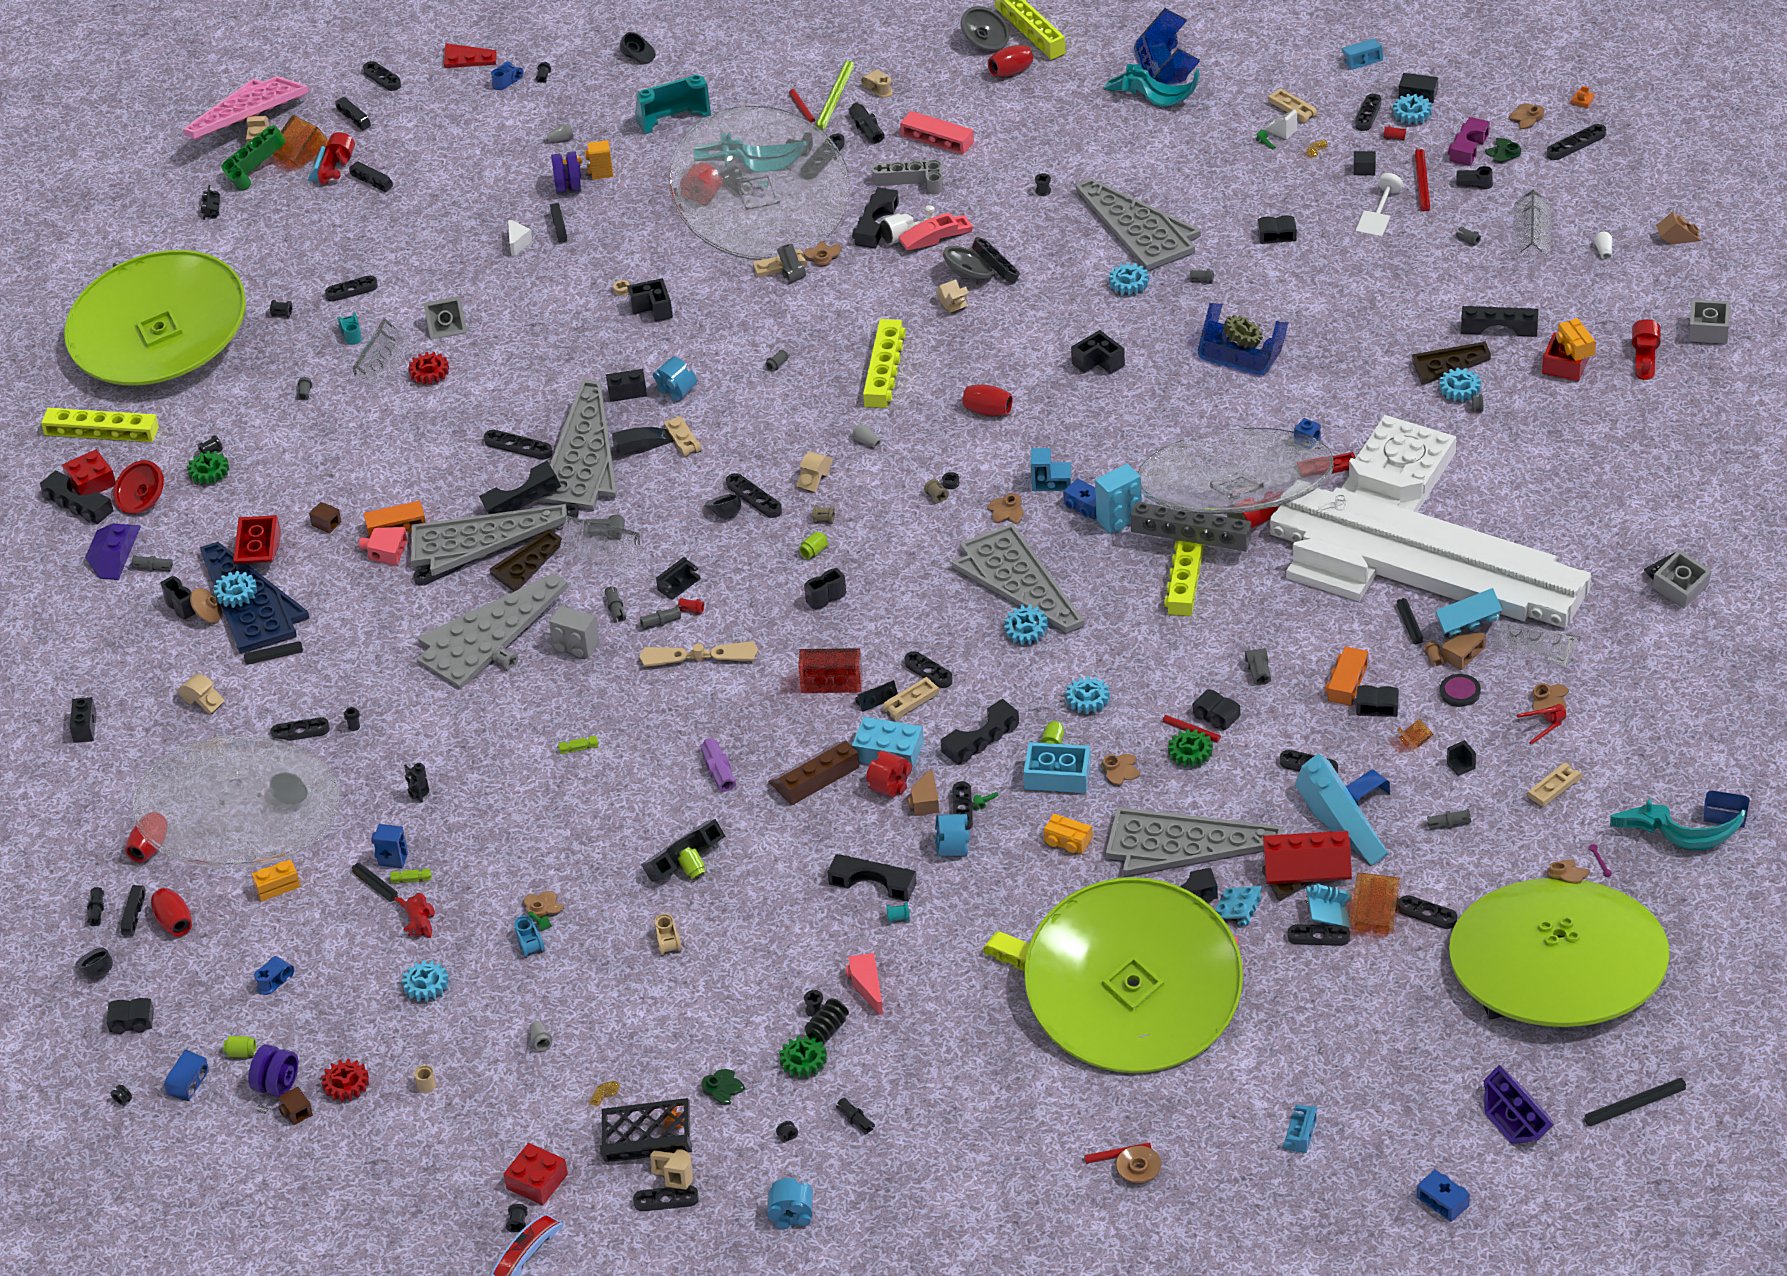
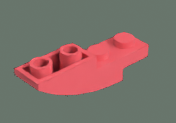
[898,213,973,250]

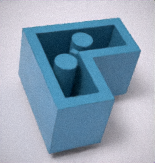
[1031,448,1072,491]

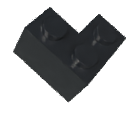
[627,278,673,322]
[1071,330,1125,374]

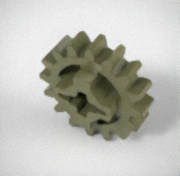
[1223,315,1263,349]

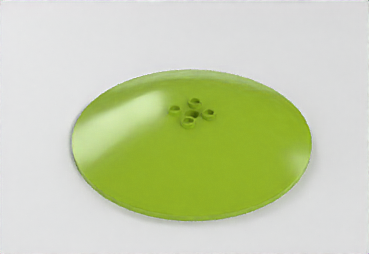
[64,250,246,385]
[1024,877,1243,1073]
[1449,878,1669,1027]

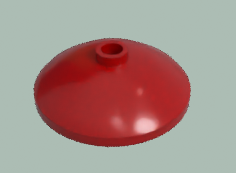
[113,460,164,514]

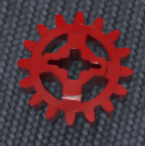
[408,352,449,385]
[321,1059,369,1102]

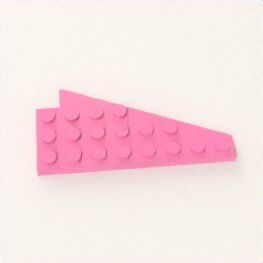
[183,76,308,140]

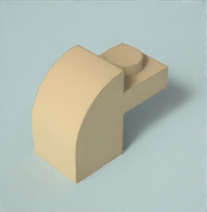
[246,116,270,143]
[935,279,969,313]
[796,451,833,492]
[176,674,225,714]
[650,1149,693,1189]

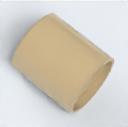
[414,1065,436,1093]

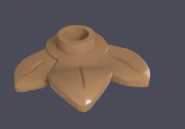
[1508,103,1544,129]
[804,241,841,266]
[987,493,1024,524]
[1532,683,1569,717]
[1101,754,1140,785]
[1547,859,1590,883]
[524,891,564,919]

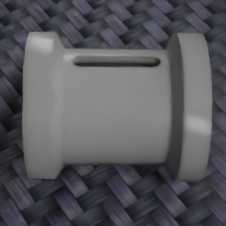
[491,646,518,670]

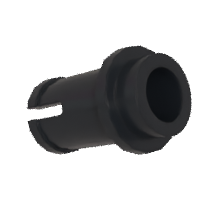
[536,62,551,83]
[344,707,360,731]

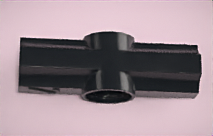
[849,102,885,144]

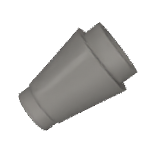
[547,123,574,143]
[852,424,881,449]
[530,1021,553,1051]

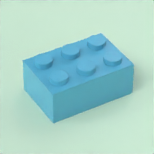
[1095,463,1142,534]
[1435,588,1502,639]
[852,716,924,771]
[1023,742,1091,793]

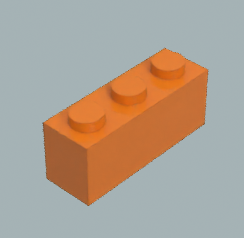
[363,500,426,538]
[1325,646,1368,706]

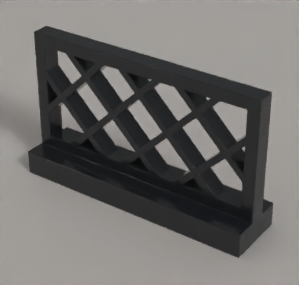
[600,1098,692,1162]

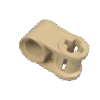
[861,69,893,98]
[655,914,682,955]

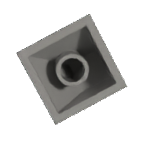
[423,296,467,339]

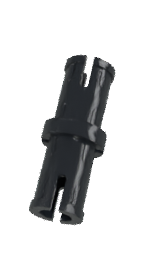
[87,887,104,926]
[836,1098,875,1135]

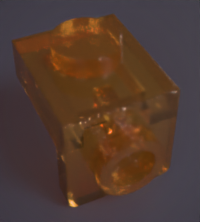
[1397,718,1434,750]

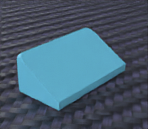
[308,146,325,181]

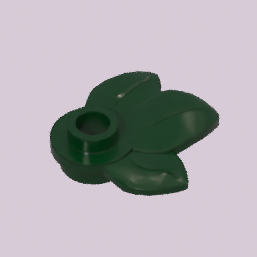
[1485,138,1522,162]
[701,1069,745,1104]

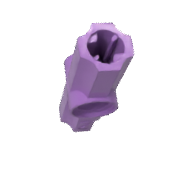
[700,738,736,792]

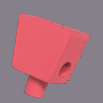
[359,527,408,566]

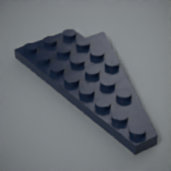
[200,542,309,653]

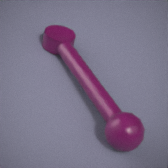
[1589,844,1612,877]

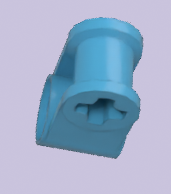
[514,916,545,957]

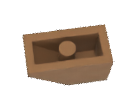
[1441,633,1486,670]
[908,770,939,816]

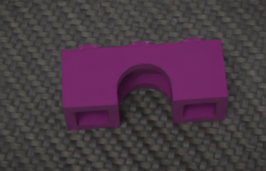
[1448,117,1490,166]

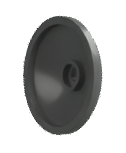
[960,6,1010,51]
[943,246,995,280]

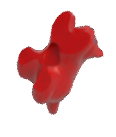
[394,893,435,938]

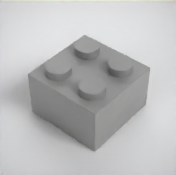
[1689,299,1730,344]
[1652,549,1712,609]
[549,606,600,658]

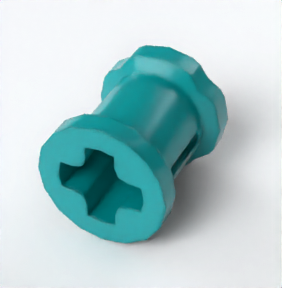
[886,902,910,924]

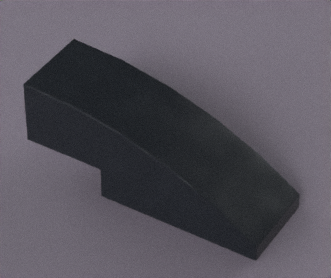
[612,427,674,456]

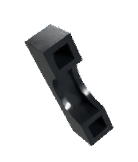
[852,187,899,249]
[1461,306,1539,337]
[479,460,561,514]
[40,470,113,524]
[940,699,1019,765]
[641,819,726,882]
[827,854,917,902]
[1179,867,1218,903]

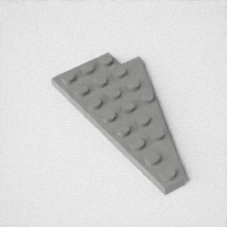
[1075,178,1201,270]
[538,379,617,510]
[411,504,567,576]
[952,523,1084,633]
[417,574,569,689]
[1106,807,1283,876]

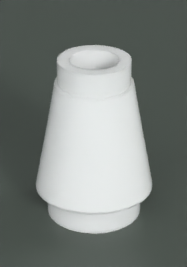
[1594,232,1613,259]

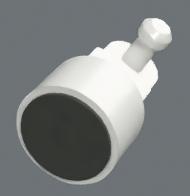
[880,205,935,245]

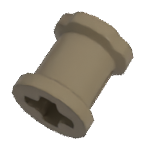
[924,479,949,504]
[813,505,835,524]

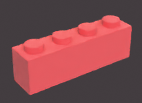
[900,111,974,154]

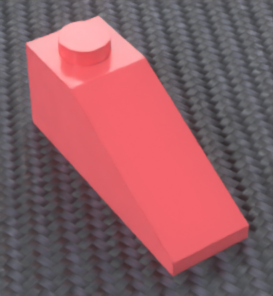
[845,953,883,1015]

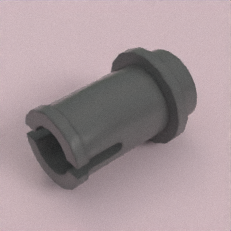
[1456,226,1481,245]
[1190,269,1214,283]
[765,349,789,371]
[297,377,313,400]

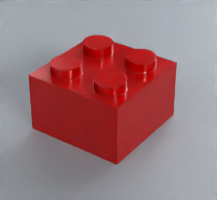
[1542,332,1589,381]
[62,449,116,495]
[503,1143,568,1205]

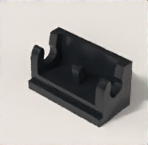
[656,557,701,600]

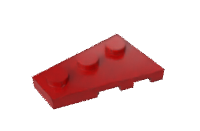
[444,43,497,68]

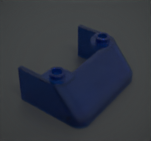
[1134,8,1200,85]
[1198,302,1289,375]

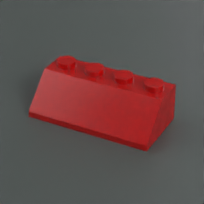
[1263,831,1352,884]

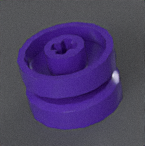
[551,151,582,194]
[248,1044,299,1098]

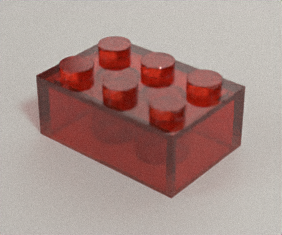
[798,648,863,693]

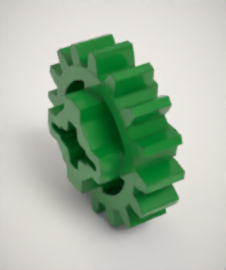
[187,451,230,485]
[1168,729,1213,768]
[779,1035,827,1078]

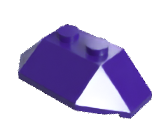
[86,523,141,580]
[1484,1065,1554,1144]

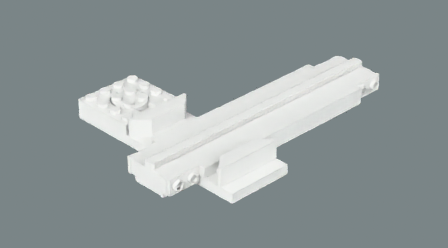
[1270,415,1591,628]

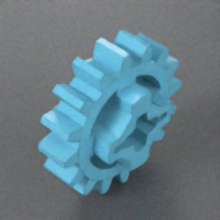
[1393,94,1432,125]
[1109,263,1149,296]
[1439,368,1481,402]
[214,571,257,608]
[1004,604,1048,646]
[1065,676,1110,714]
[402,960,449,1002]

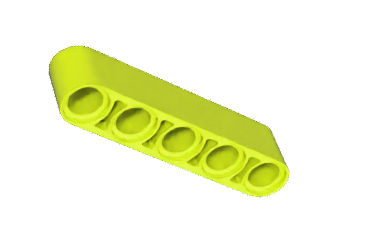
[983,931,1029,971]

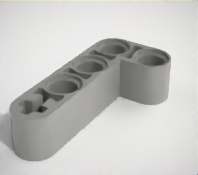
[871,160,943,194]

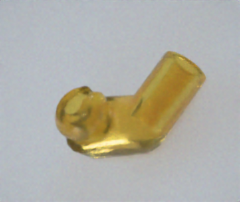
[1306,139,1328,158]
[590,1080,619,1106]

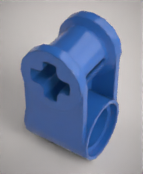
[491,61,524,90]
[254,956,295,995]

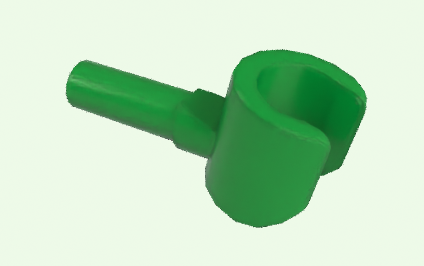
[1256,129,1276,150]
[972,792,998,811]
[528,911,552,931]

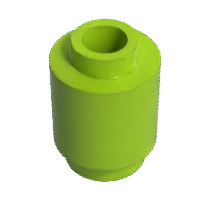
[799,531,828,559]
[1040,721,1065,744]
[677,847,706,880]
[223,1036,256,1058]

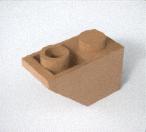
[1656,211,1701,244]

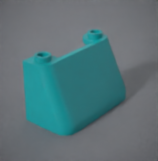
[635,74,711,135]

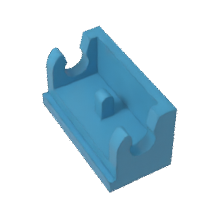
[1342,38,1383,70]
[1283,1105,1317,1153]

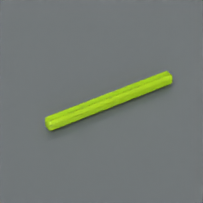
[816,60,854,130]

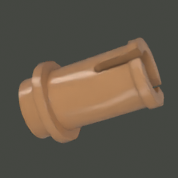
[1424,641,1444,667]

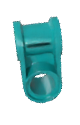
[337,313,362,345]

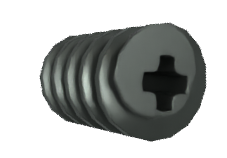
[805,998,849,1046]

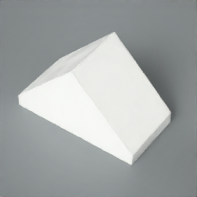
[1264,109,1297,140]
[508,220,533,256]

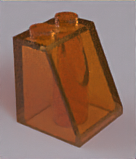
[272,114,329,169]
[1350,872,1401,934]

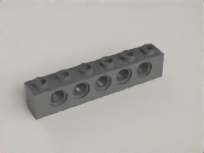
[1130,502,1251,552]

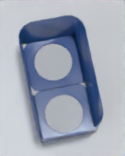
[1346,769,1390,805]
[1704,790,1750,828]
[164,1049,209,1101]

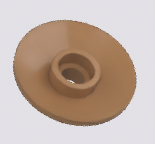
[190,588,222,624]
[1116,1146,1161,1183]

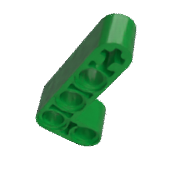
[221,125,286,190]

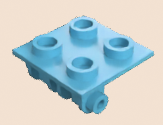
[1306,883,1352,928]
[1215,886,1262,927]

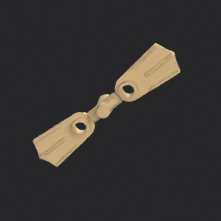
[639,641,759,667]

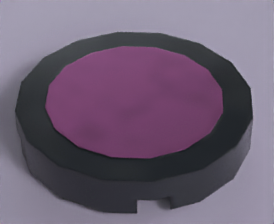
[1439,674,1481,707]

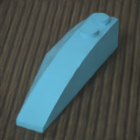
[1295,753,1389,866]

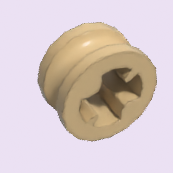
[613,280,630,296]

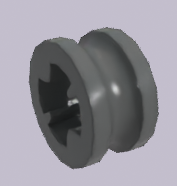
[1472,394,1484,412]

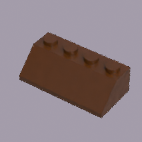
[768,741,859,806]

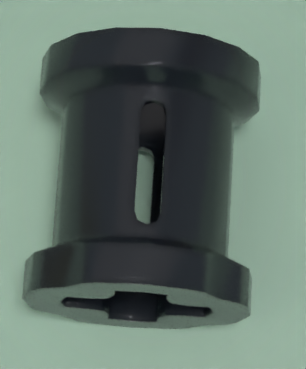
[1035,173,1051,196]
[270,300,293,317]
[197,435,223,454]
[804,990,823,1017]
[506,1204,528,1233]

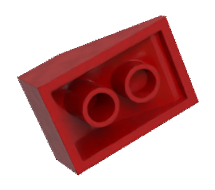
[233,515,281,564]

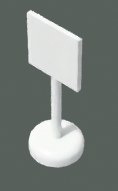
[1356,173,1403,236]

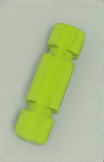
[558,735,598,754]
[390,868,432,884]

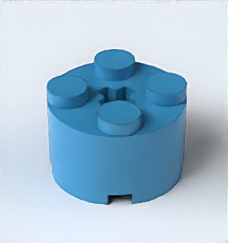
[653,356,697,402]
[935,814,969,856]
[767,1178,813,1229]

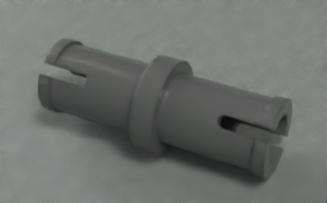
[132,555,173,571]
[604,586,626,623]
[640,606,681,629]
[1427,809,1471,830]

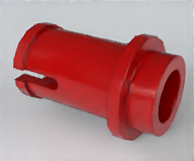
[1383,125,1406,140]
[678,598,704,615]

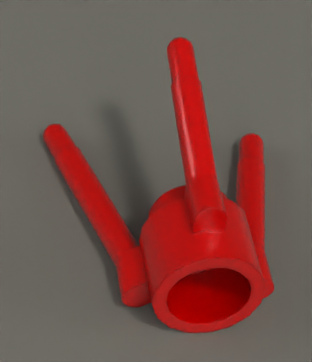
[1517,704,1566,744]

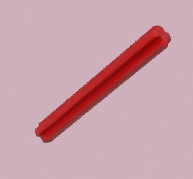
[1415,149,1430,211]

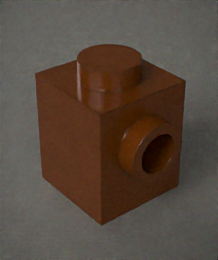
[309,502,342,534]
[278,1087,313,1125]

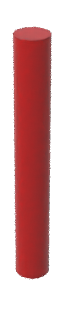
[789,89,815,123]
[1163,715,1221,743]
[1084,1142,1152,1164]

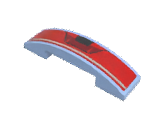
[490,1214,564,1276]

